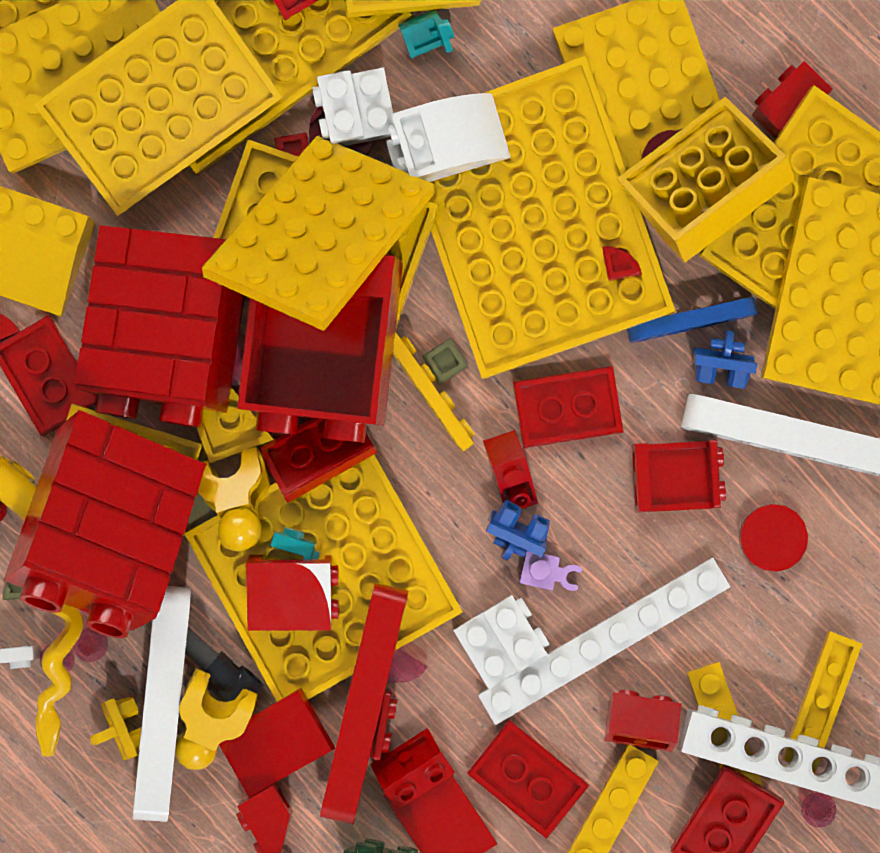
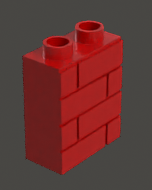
[74,225,245,427]
[237,255,403,443]
[3,410,206,638]

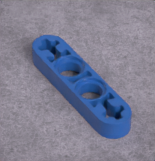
[627,297,758,343]

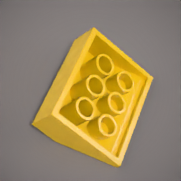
[617,97,795,263]
[0,186,96,317]

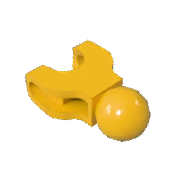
[198,447,270,551]
[175,669,258,771]

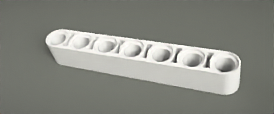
[681,394,880,477]
[133,586,191,822]

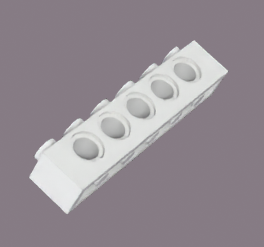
[677,705,880,810]

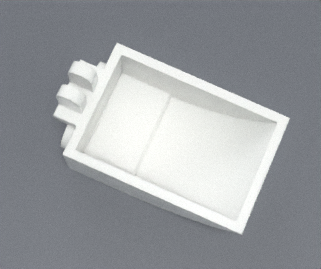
[386,93,511,182]

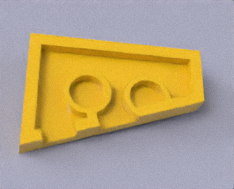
[196,387,274,464]

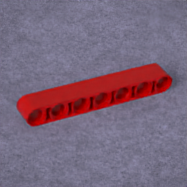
[320,583,409,825]

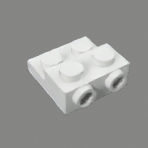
[312,68,394,146]
[453,595,550,689]

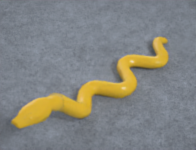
[35,604,84,757]

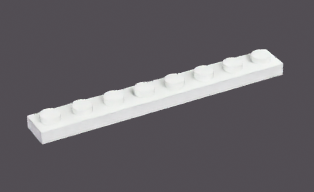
[478,558,730,725]

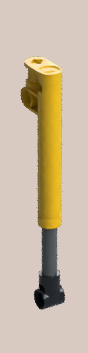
[0,455,264,702]

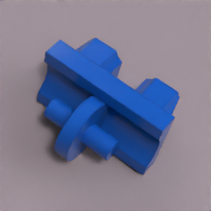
[692,330,757,389]
[486,500,550,561]

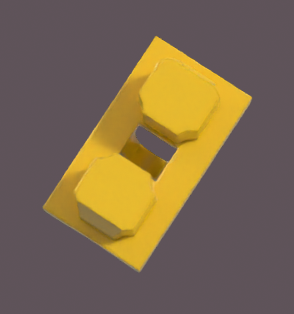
[89,697,141,761]

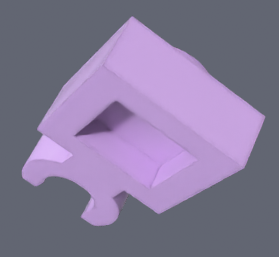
[519,551,582,591]

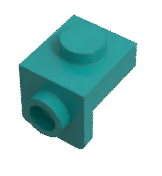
[398,10,455,59]
[271,527,320,560]

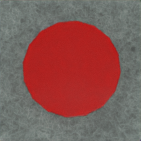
[739,504,808,572]

